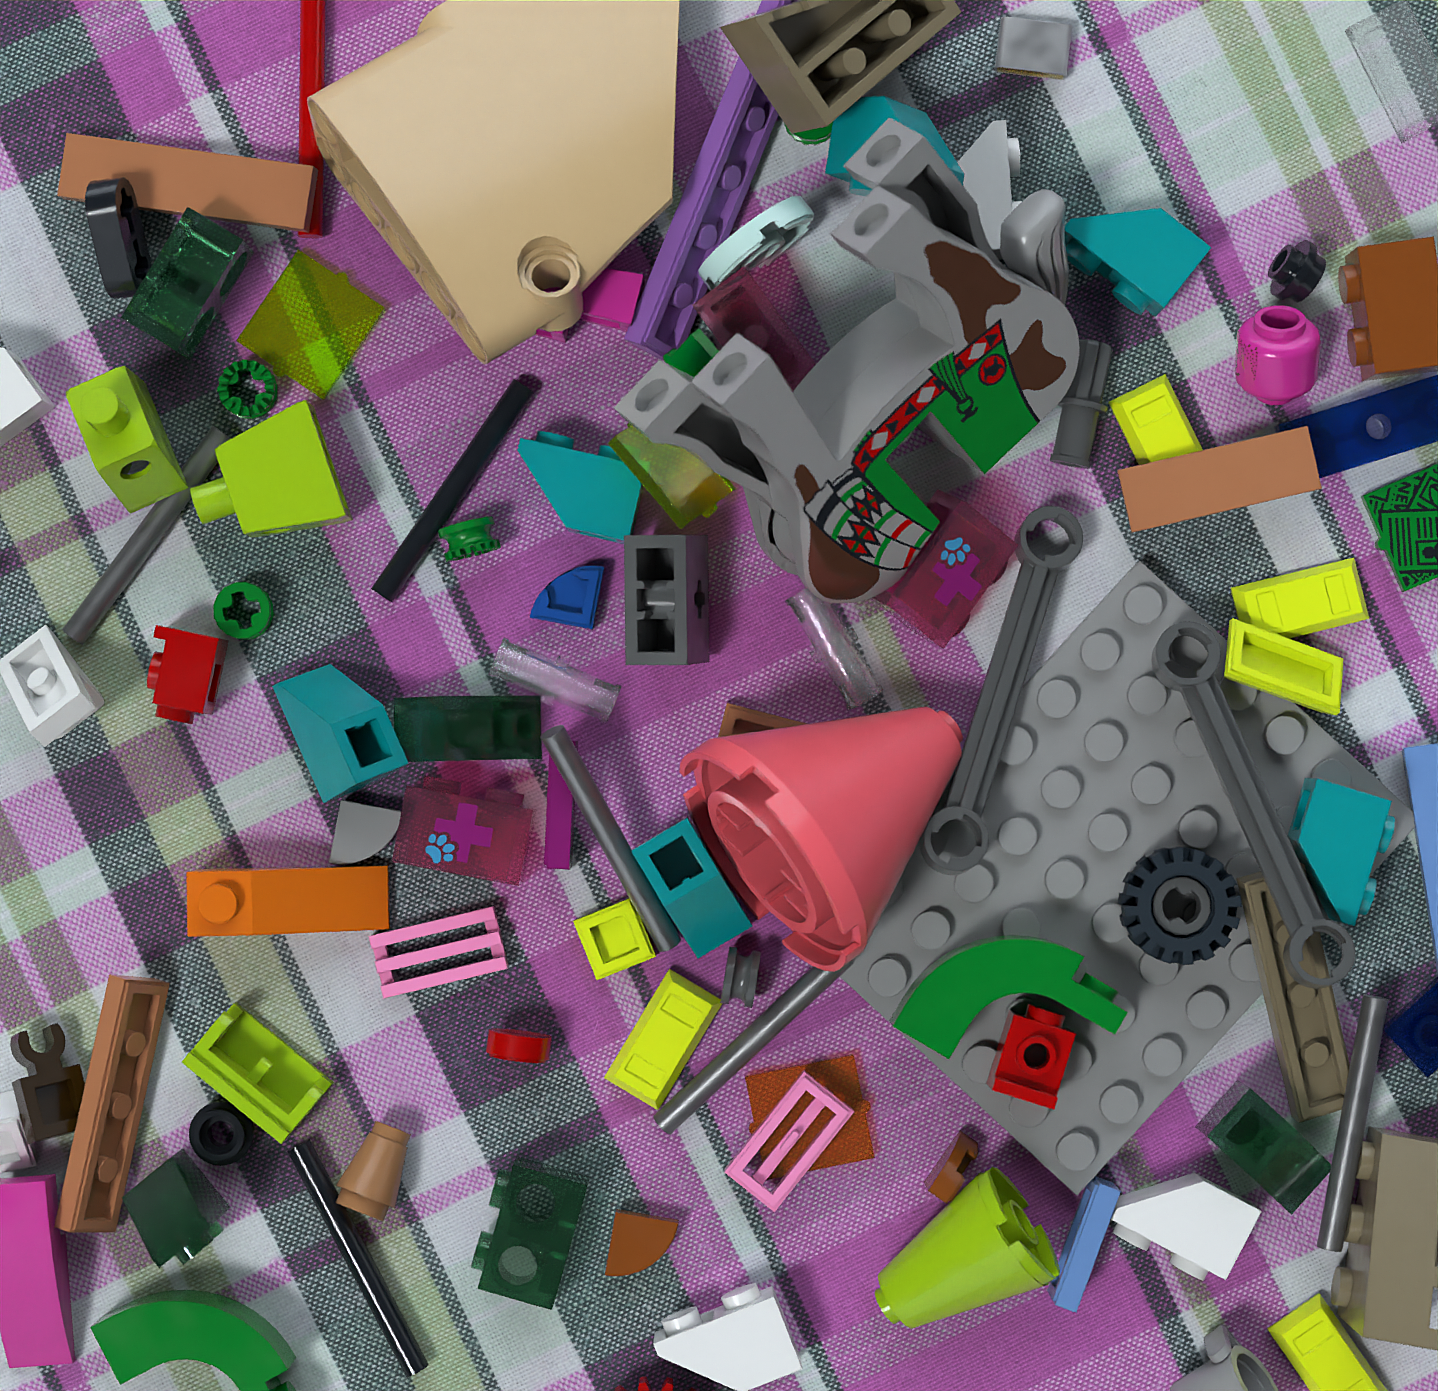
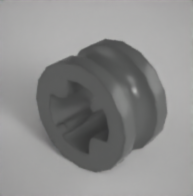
[720,946,761,1008]

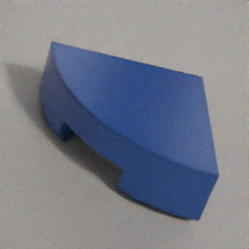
[530,566,605,630]

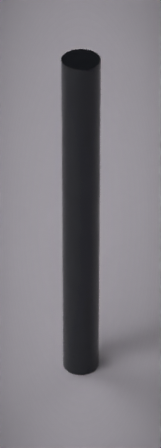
[371,379,534,602]
[287,1139,429,1377]

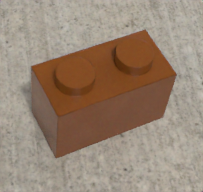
[1338,236,1438,381]

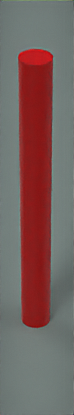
[298,0,326,239]

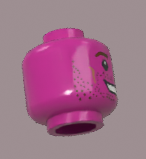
[1235,305,1321,405]

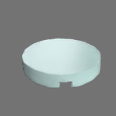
[698,196,814,293]

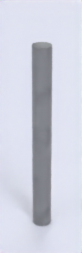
[62,426,231,645]
[540,725,681,952]
[653,960,854,1135]
[1317,994,1389,1252]

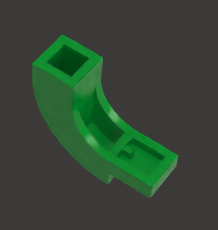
[889,935,1128,1059]
[90,1290,296,1391]

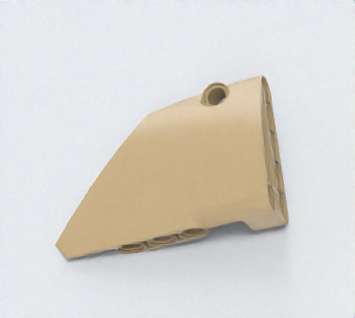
[307,0,680,364]

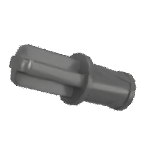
[1050,339,1113,469]

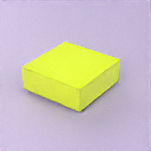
[573,898,656,980]

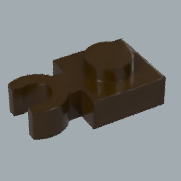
[10,1023,85,1145]

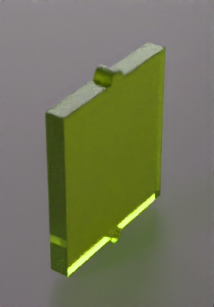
[236,249,386,400]
[608,423,736,529]

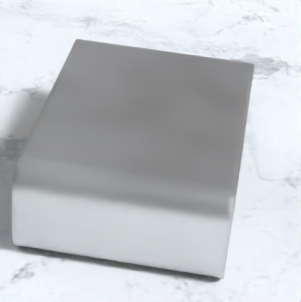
[994,17,1072,80]

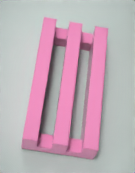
[369,906,509,999]
[724,1070,854,1212]

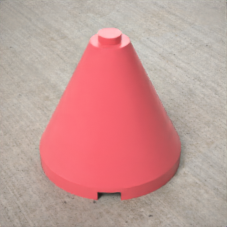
[679,706,963,972]

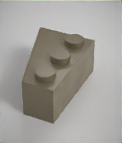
[720,0,961,134]
[1331,1126,1438,1351]

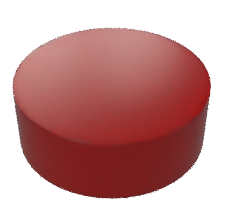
[486,1028,552,1063]

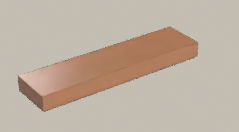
[57,133,318,233]
[54,974,170,1233]

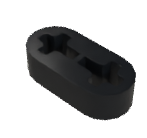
[85,177,152,299]

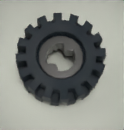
[1118,847,1242,965]

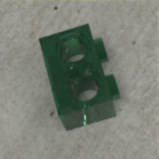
[121,207,254,360]
[471,1156,590,1310]

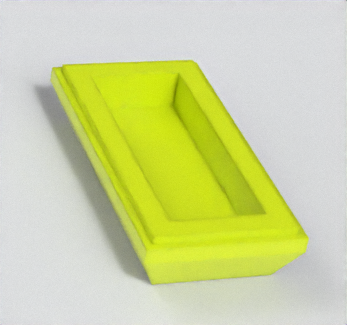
[1108,374,1203,465]
[1230,557,1369,639]
[1224,618,1344,715]
[604,968,722,1110]
[1267,1293,1387,1391]

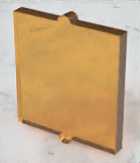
[745,1054,875,1180]

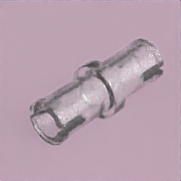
[785,588,884,711]
[488,637,622,724]

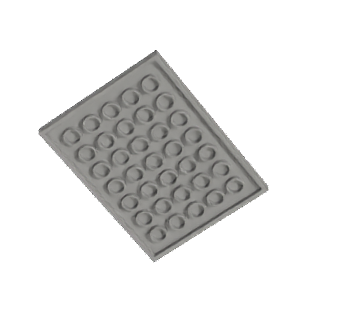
[840,561,1415,1195]

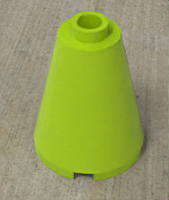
[875,1167,1060,1329]

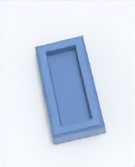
[1047,1176,1121,1313]

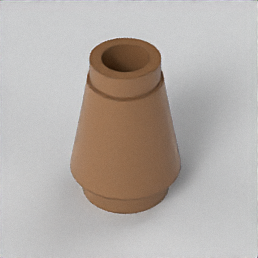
[336,1121,411,1221]

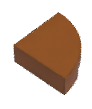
[924,1130,979,1204]
[605,1209,679,1276]

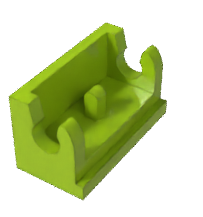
[181,1002,334,1144]

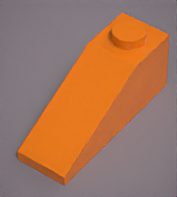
[186,865,390,937]

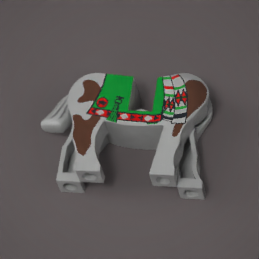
[614,118,1079,603]

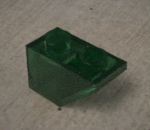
[393,695,542,762]
[1195,1080,1331,1215]
[122,1148,231,1268]

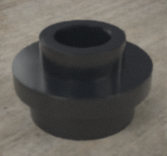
[1268,240,1326,303]
[189,1101,254,1166]

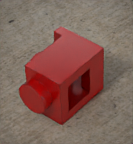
[147,625,229,724]
[986,1004,1076,1110]

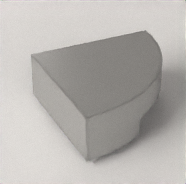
[329,800,405,864]

